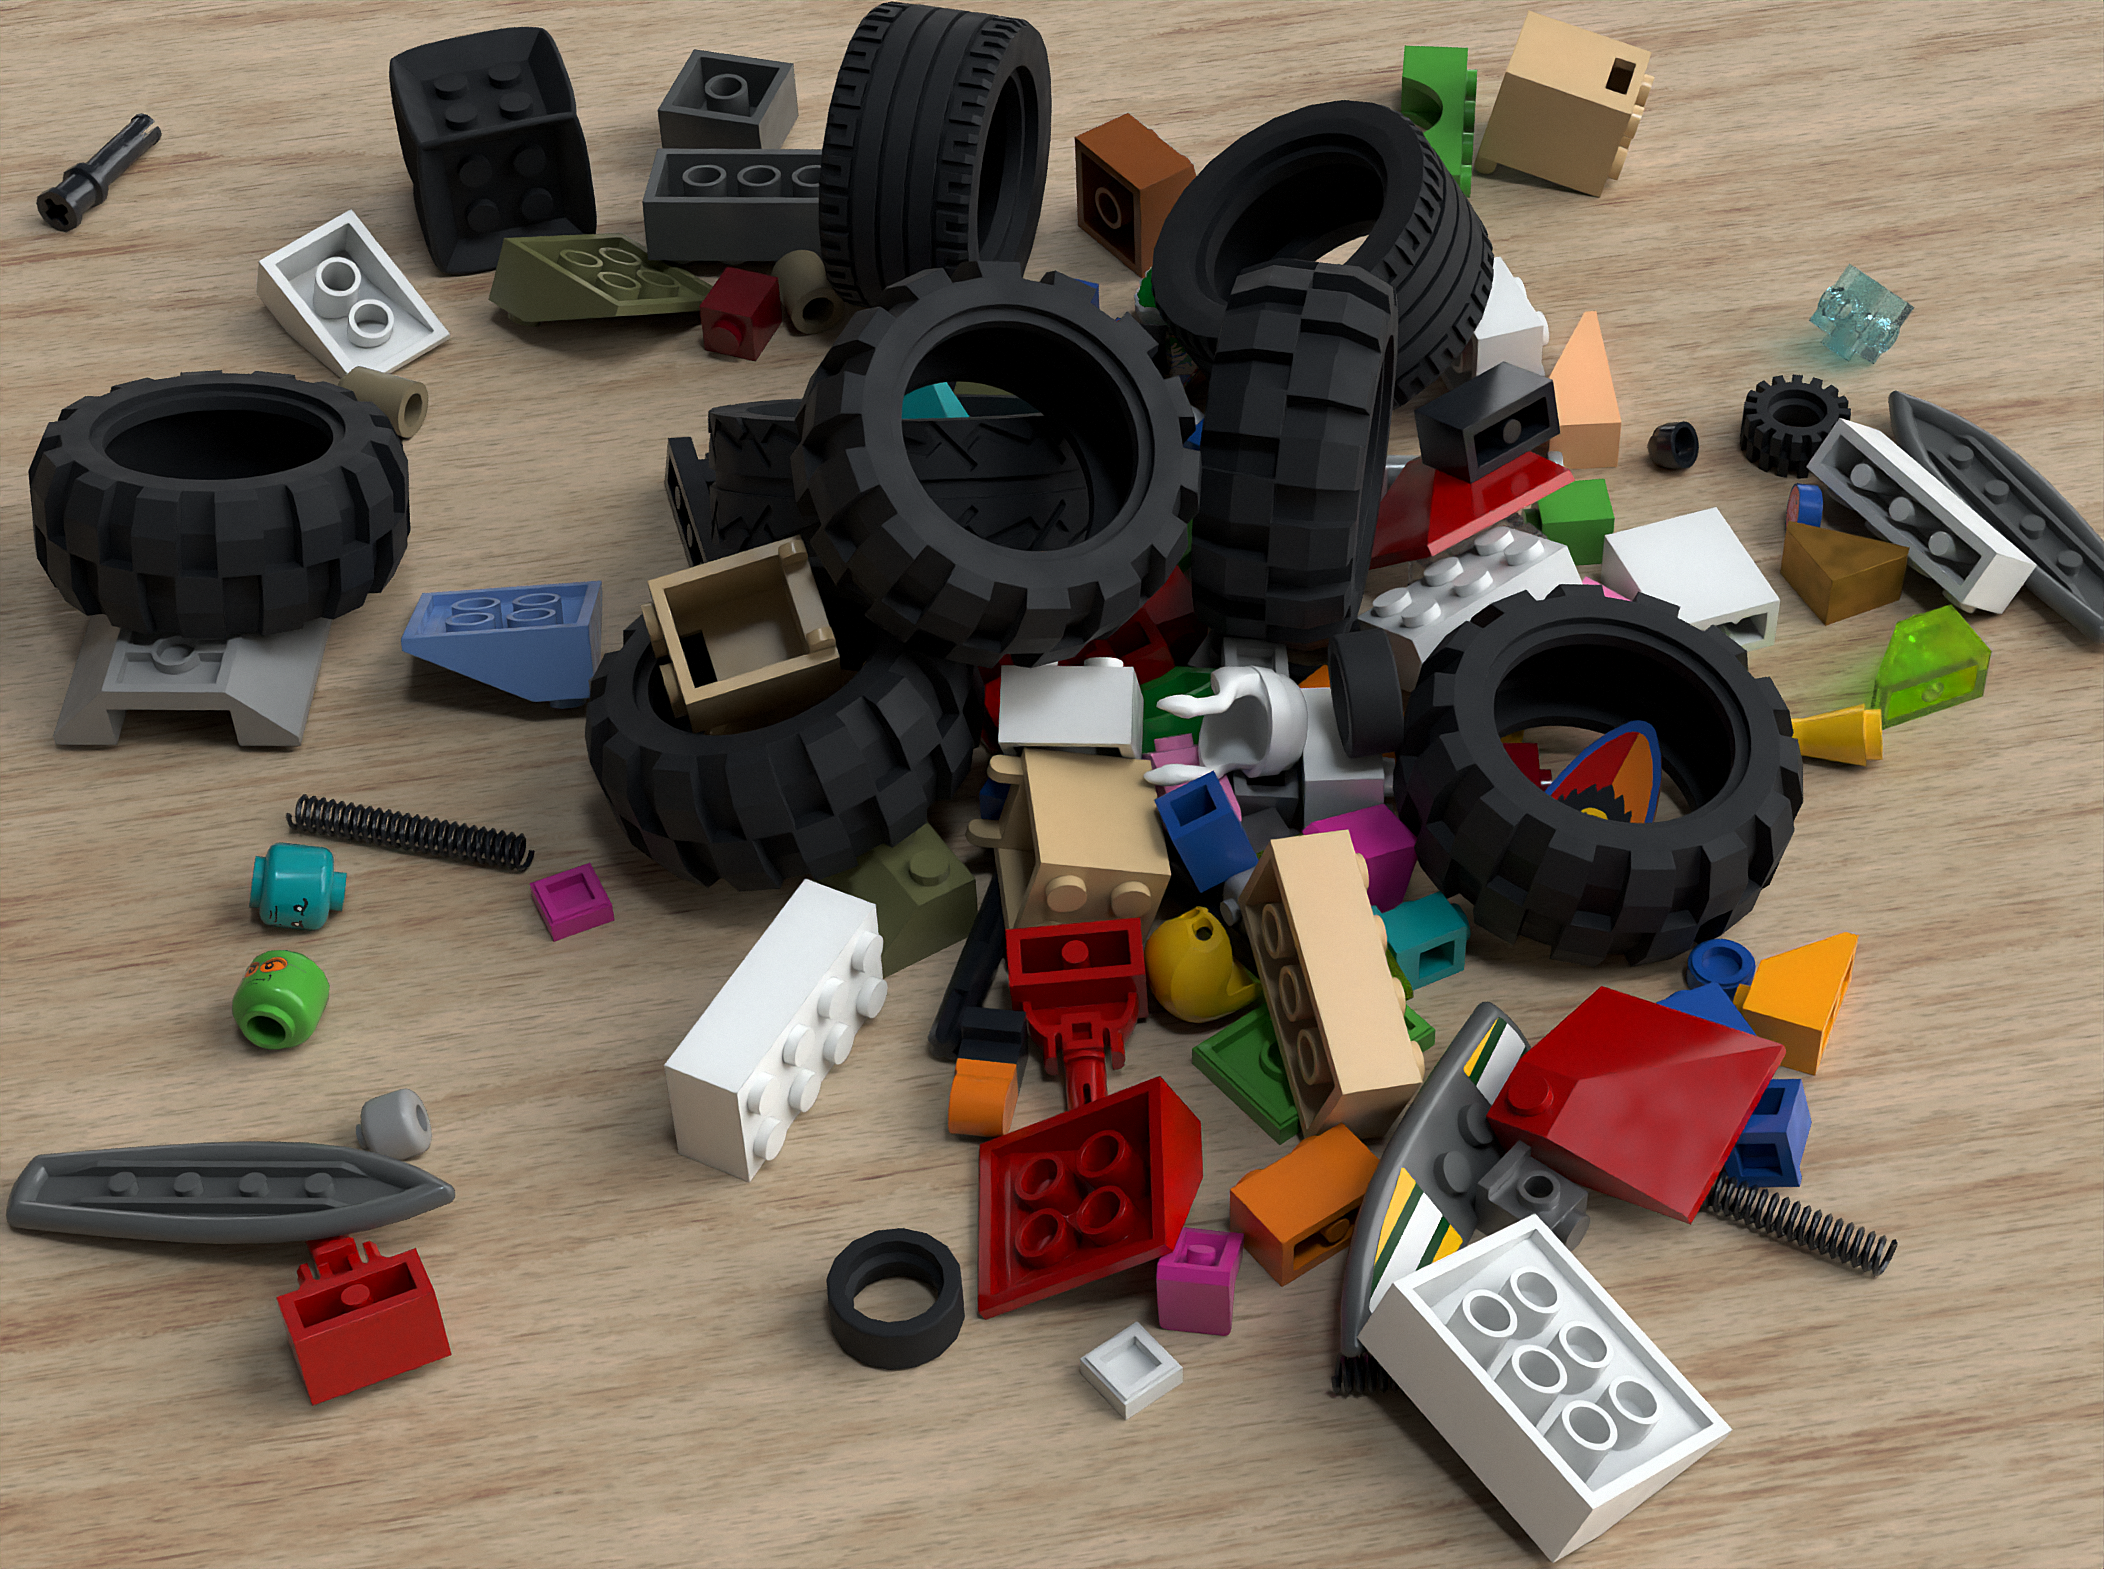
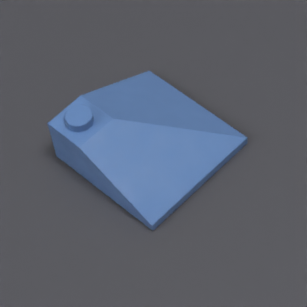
[401,581,603,709]

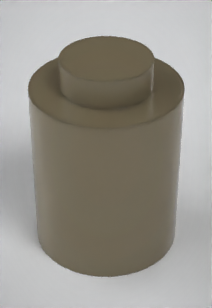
[771,250,845,334]
[337,366,428,438]

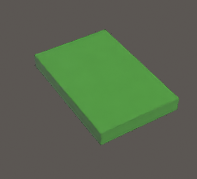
[1192,1002,1436,1145]

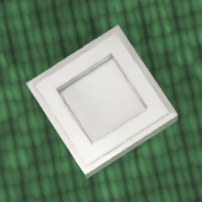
[1080,1322,1183,1420]

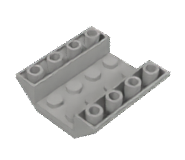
[53,614,332,746]

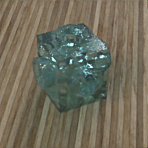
[1809,263,1915,364]

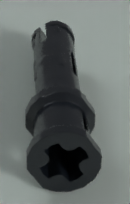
[36,113,162,233]

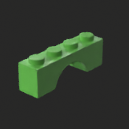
[1401,45,1478,198]

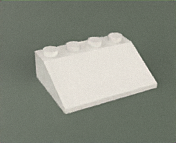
[1357,1214,1732,1563]

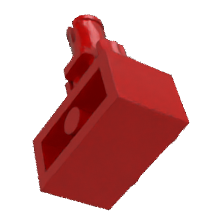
[1005,917,1149,1110]
[276,1234,452,1406]

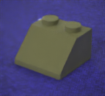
[812,822,978,979]

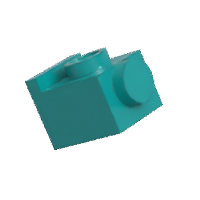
[1371,891,1471,994]

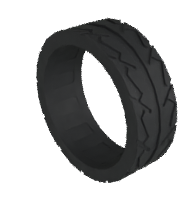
[708,394,1089,557]

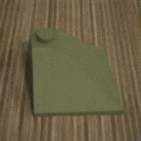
[488,233,713,327]

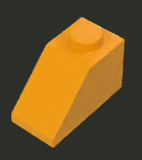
[1733,932,1859,1076]

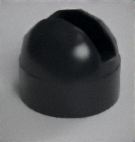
[1647,421,1699,469]

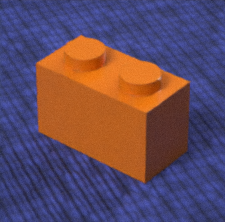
[1230,1122,1380,1287]

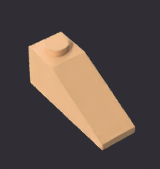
[1537,311,1621,469]

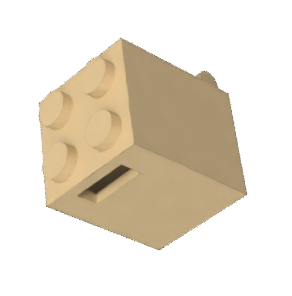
[1474,10,1655,198]
[640,535,842,734]
[965,747,1171,946]

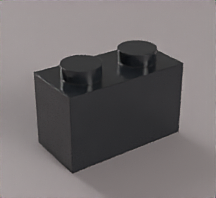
[1414,361,1560,484]

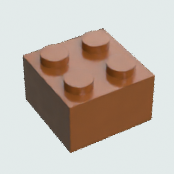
[1075,113,1196,278]

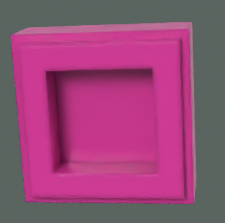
[529,863,615,942]

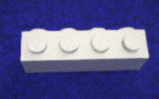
[1806,418,2037,614]

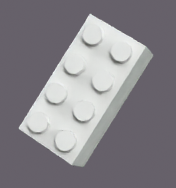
[664,879,888,1182]

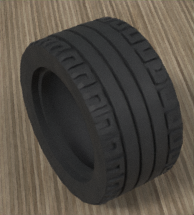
[818,1,1052,308]
[1151,100,1494,411]

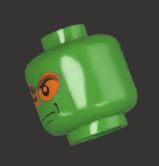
[232,950,330,1050]

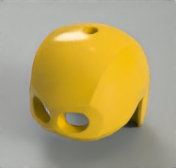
[1144,906,1263,1023]

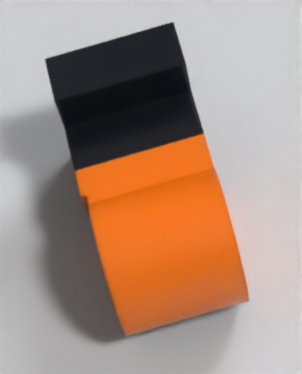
[948,1006,1029,1138]

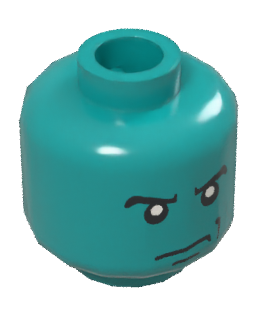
[249,842,347,931]

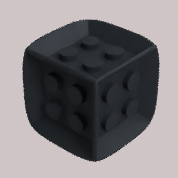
[389,27,597,274]

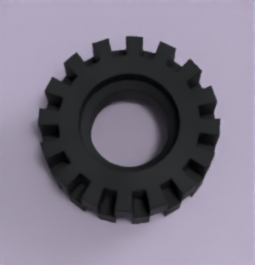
[1740,374,1851,479]

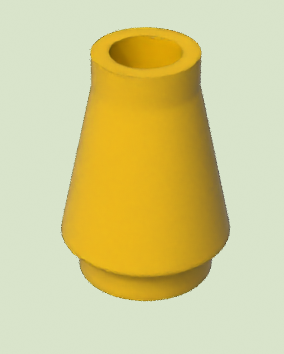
[1791,703,1883,767]

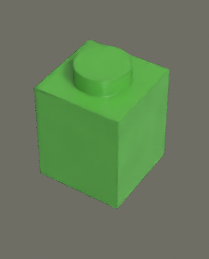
[1521,479,1615,566]

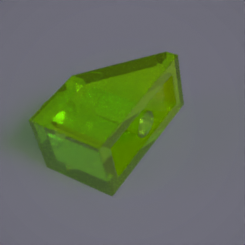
[1870,604,1992,730]

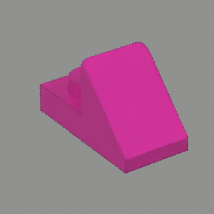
[1156,1227,1244,1336]

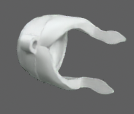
[1143,665,1308,787]

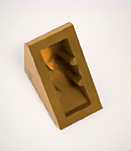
[1780,521,1910,626]

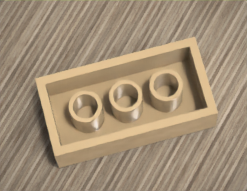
[1238,829,1425,1140]

